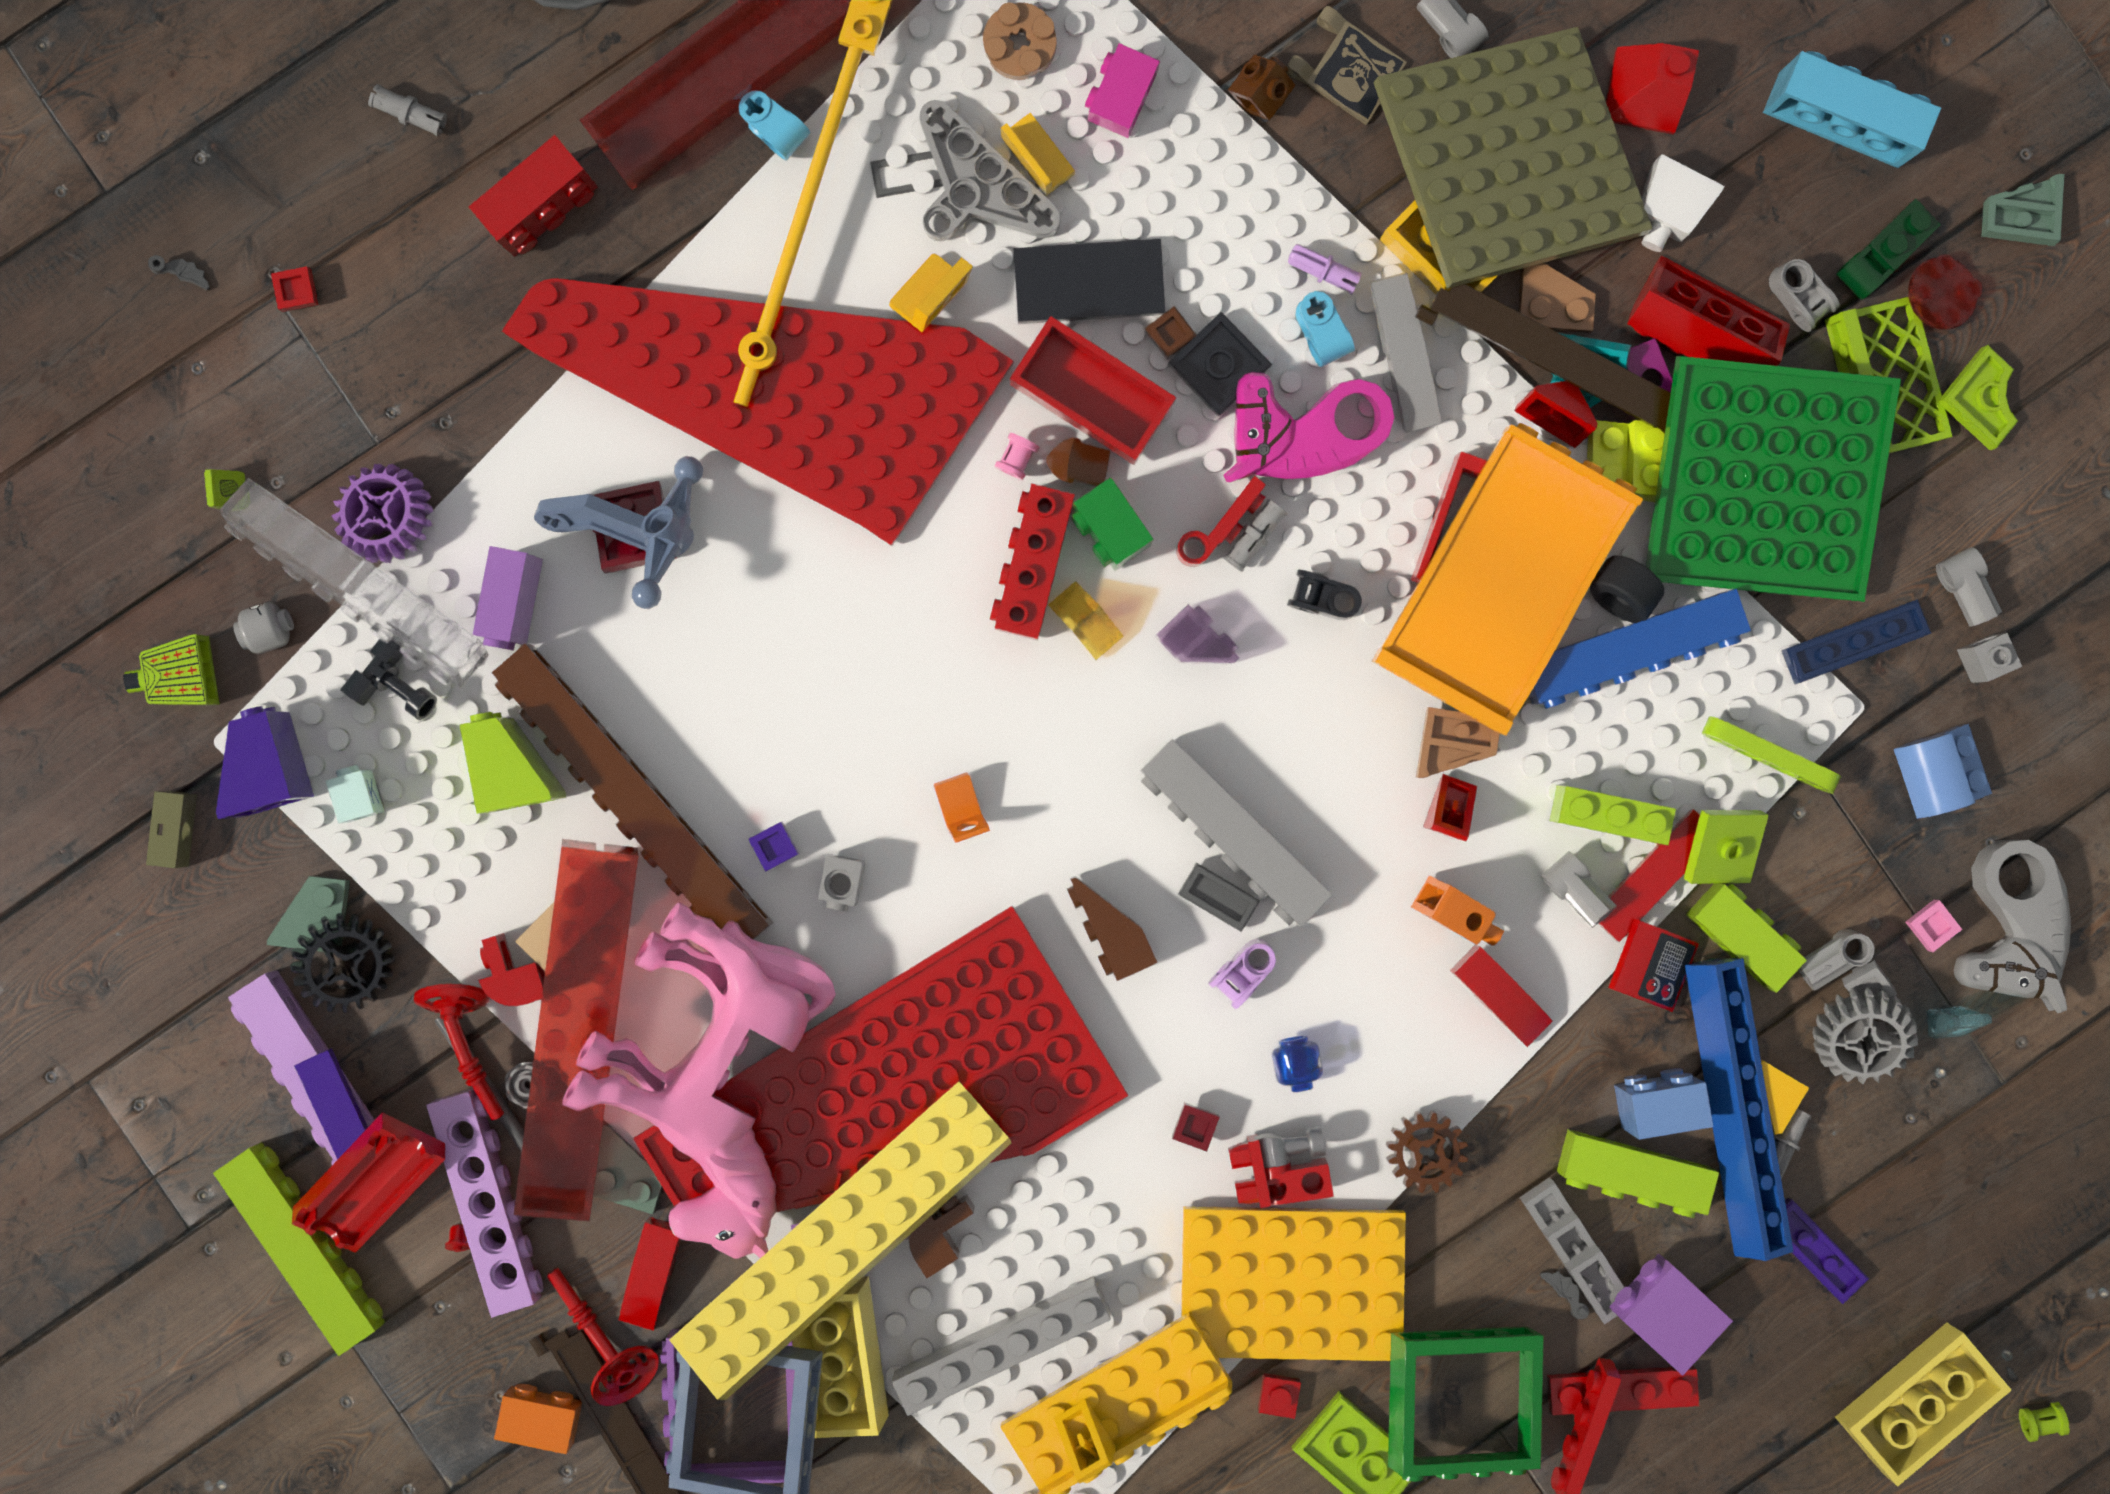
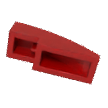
[1450,944,1553,1047]
[619,1217,681,1331]

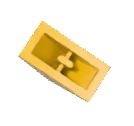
[1761,1060,1809,1135]
[1054,1399,1116,1484]

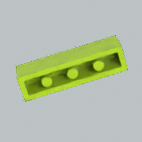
[1557,1129,1719,1218]

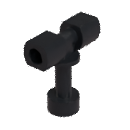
[340,631,437,720]

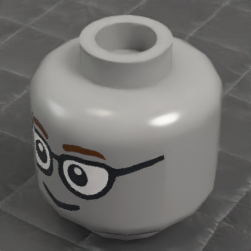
[233,601,294,655]

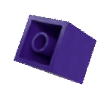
[216,706,314,819]

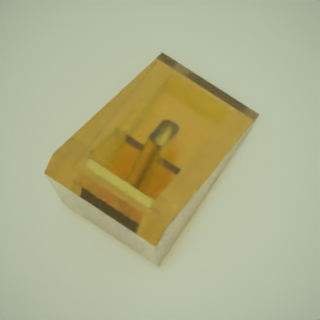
[1048,581,1124,660]

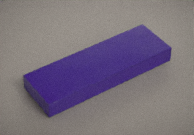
[294,1048,368,1160]
[1785,1197,1869,1304]

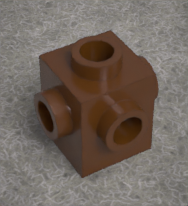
[1228,54,1296,121]

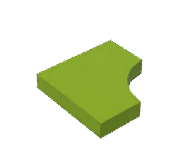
[1937,345,2018,450]

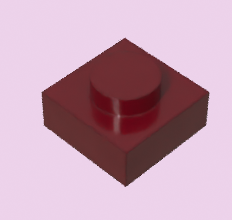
[1172,1102,1220,1152]

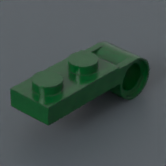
[1836,198,1941,300]

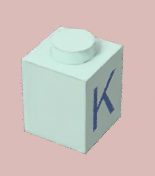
[326,765,384,824]

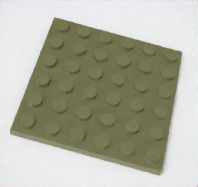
[1374,27,1653,289]

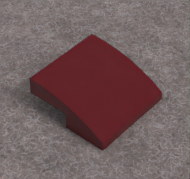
[593,481,677,574]

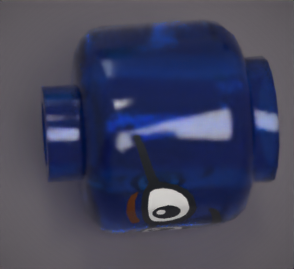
[1272,1036,1323,1092]

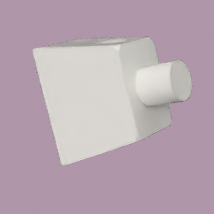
[1641,154,1724,252]

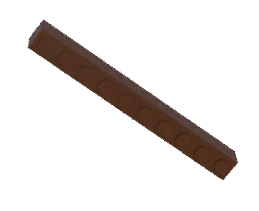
[491,643,774,940]

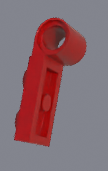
[1176,476,1266,567]

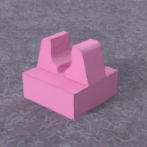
[1906,899,1962,952]

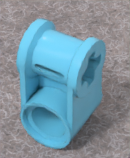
[739,91,811,161]
[1295,291,1355,367]

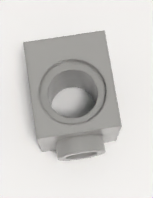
[1957,633,2022,683]
[818,854,865,911]

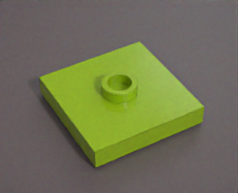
[1684,810,1769,884]

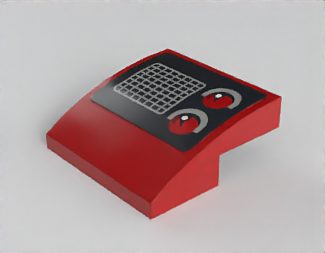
[1608,919,1699,1012]

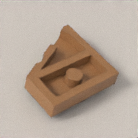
[1518,263,1596,333]
[1416,707,1500,778]

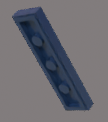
[1781,599,1932,685]

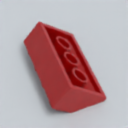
[1627,255,1790,366]

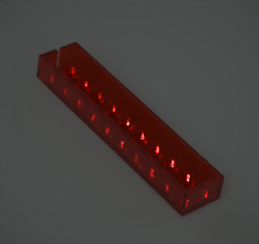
[579,0,851,190]
[514,839,639,1221]

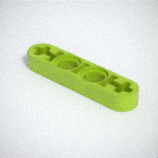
[1701,716,1841,794]

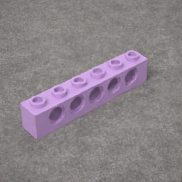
[426,1088,543,1318]

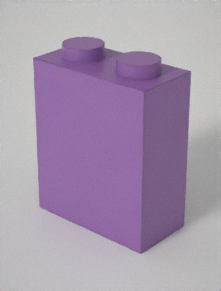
[472,546,543,651]
[1609,1253,1733,1376]

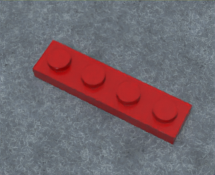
[1551,1357,1622,1494]
[1547,1366,1699,1415]

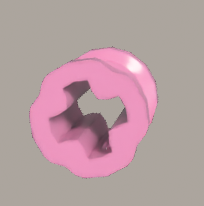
[995,433,1040,481]

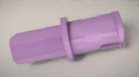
[1288,244,1362,295]

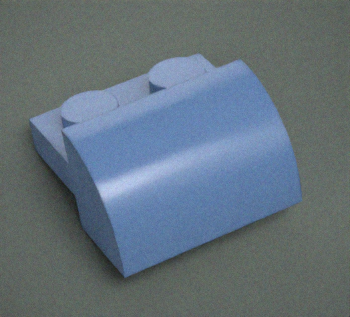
[1894,724,1992,819]

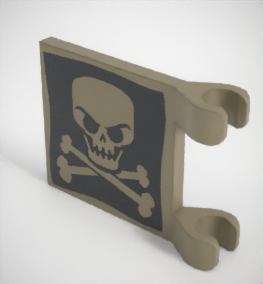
[1286,6,1407,125]

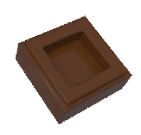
[1145,306,1196,359]

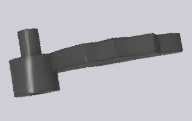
[148,255,210,291]
[1539,1271,1589,1320]

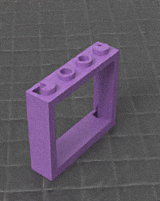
[660,1329,795,1483]

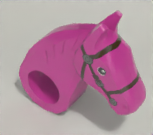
[1223,372,1395,483]

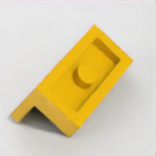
[1001,112,1075,196]
[889,253,973,332]

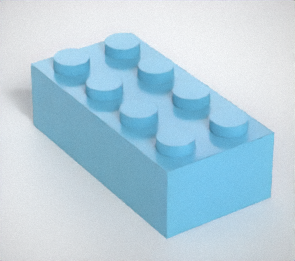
[1763,51,1941,168]

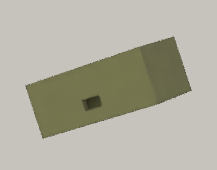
[146,791,197,868]

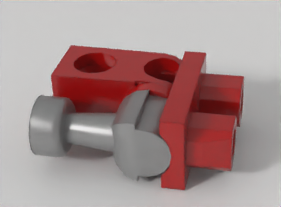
[1228,1126,1334,1208]

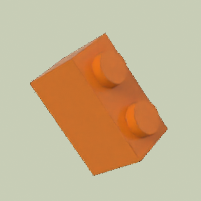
[494,1384,582,1454]

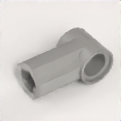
[1416,0,1489,58]
[1936,547,2002,627]
[1541,851,1617,928]
[1798,929,1875,991]

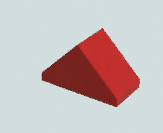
[1514,381,1598,448]
[1423,774,1477,842]

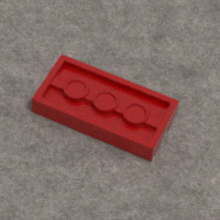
[292,1112,445,1253]

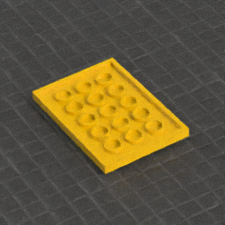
[1181,1206,1406,1361]

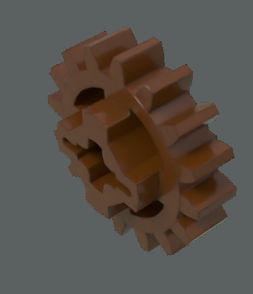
[1386,1110,1468,1193]

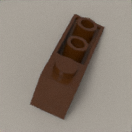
[1067,876,1158,981]

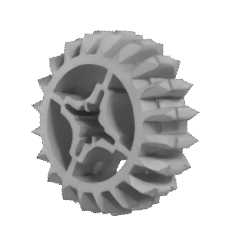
[1812,987,1918,1085]

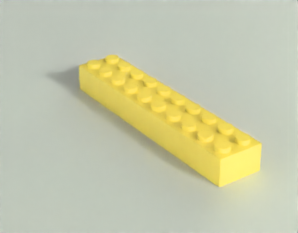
[669,1082,1012,1400]

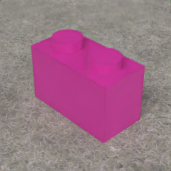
[1085,43,1160,139]

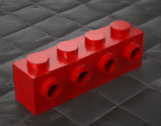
[990,483,1075,641]

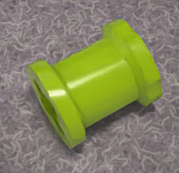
[2019,1402,2070,1442]

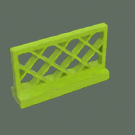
[1825,295,1953,454]

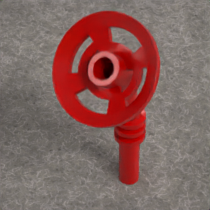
[414,984,504,1120]
[546,1267,659,1406]

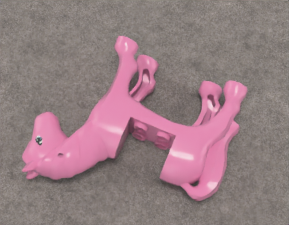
[562,902,836,1259]

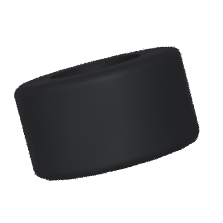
[1590,556,1664,623]

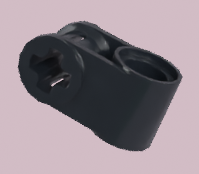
[1287,569,1362,620]

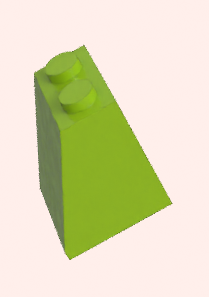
[459,712,567,814]

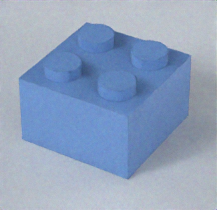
[1614,1068,1713,1140]

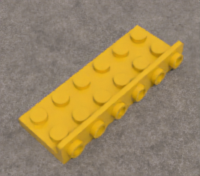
[1000,1312,1233,1494]

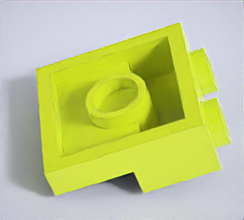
[1587,420,1665,502]

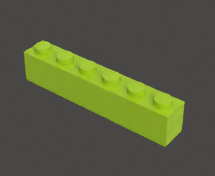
[213,1142,386,1356]

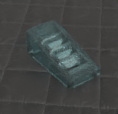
[1927,1006,1992,1039]

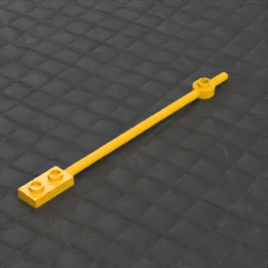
[734,0,893,407]

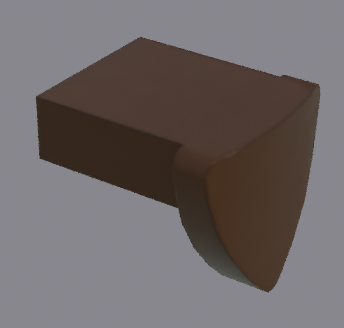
[1046,437,1110,487]

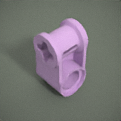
[1208,939,1276,1009]

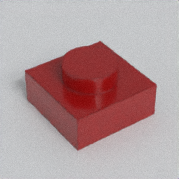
[271,266,319,312]
[1258,1373,1301,1419]

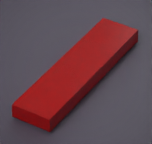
[1599,809,1700,942]

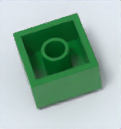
[1071,477,1154,571]

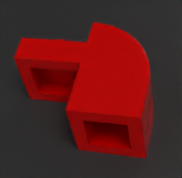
[478,933,554,1006]

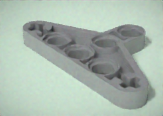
[919,100,1060,242]

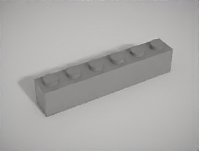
[1140,739,1332,927]
[892,1277,1111,1416]

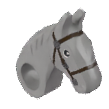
[1953,839,2071,1013]

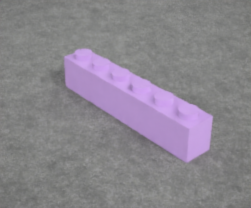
[228,970,374,1165]

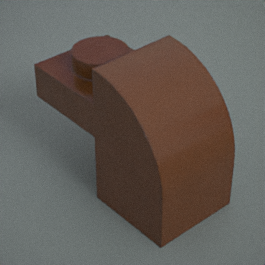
[909,1194,975,1278]

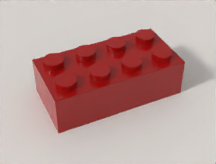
[1010,316,1176,465]

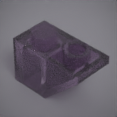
[1155,604,1239,664]

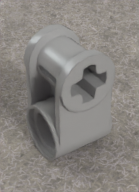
[1769,259,1840,332]

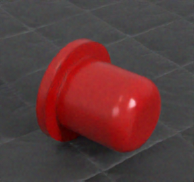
[445,1224,470,1252]

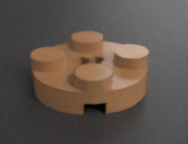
[983,2,1057,80]

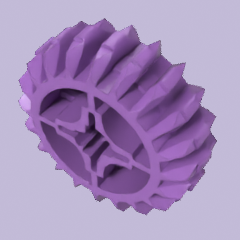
[331,464,434,563]

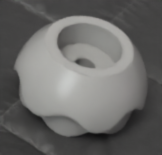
[505,1062,551,1109]

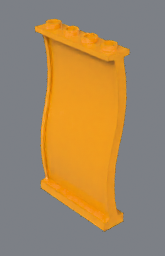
[1372,423,1643,736]

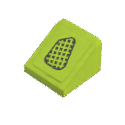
[204,469,248,510]

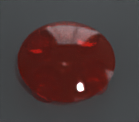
[1908,254,1982,330]

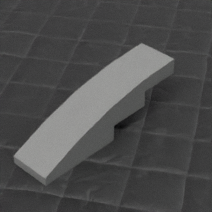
[1370,272,1442,433]
[1519,1177,1624,1325]

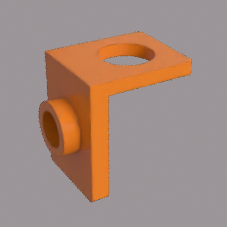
[933,772,990,843]

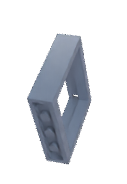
[666,1346,823,1494]

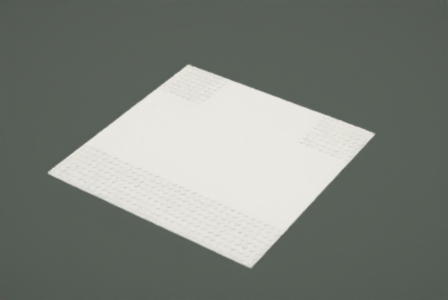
[214,0,1864,1494]

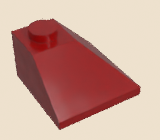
[1606,43,1699,135]

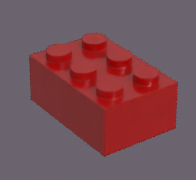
[468,135,598,257]

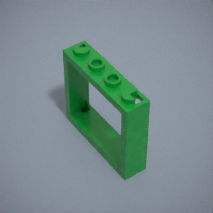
[1388,1327,1544,1482]

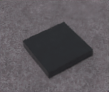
[1168,312,1272,417]

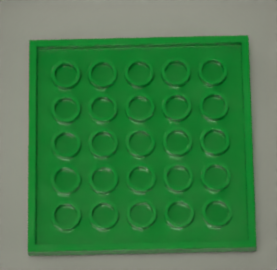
[1646,356,1901,602]

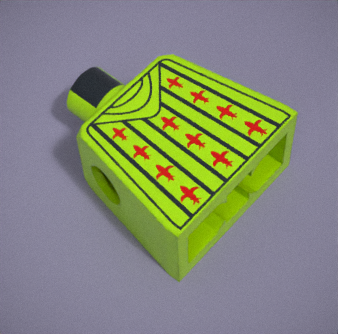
[123,634,220,705]

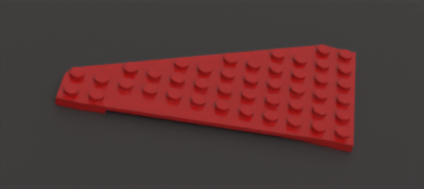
[502,278,1014,546]

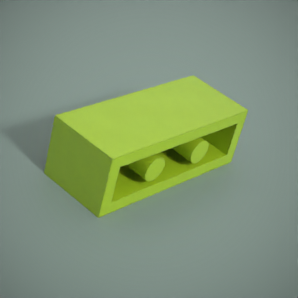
[1549,785,1676,845]
[1685,883,1807,993]

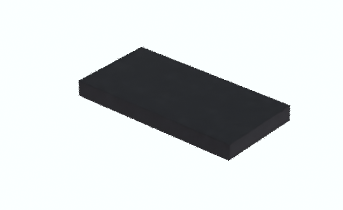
[1013,239,1165,324]

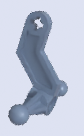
[534,456,703,609]

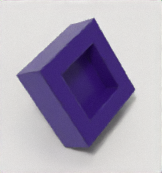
[748,821,800,872]

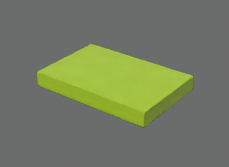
[1291,1391,1416,1494]

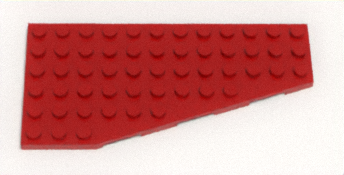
[633,905,1128,1212]

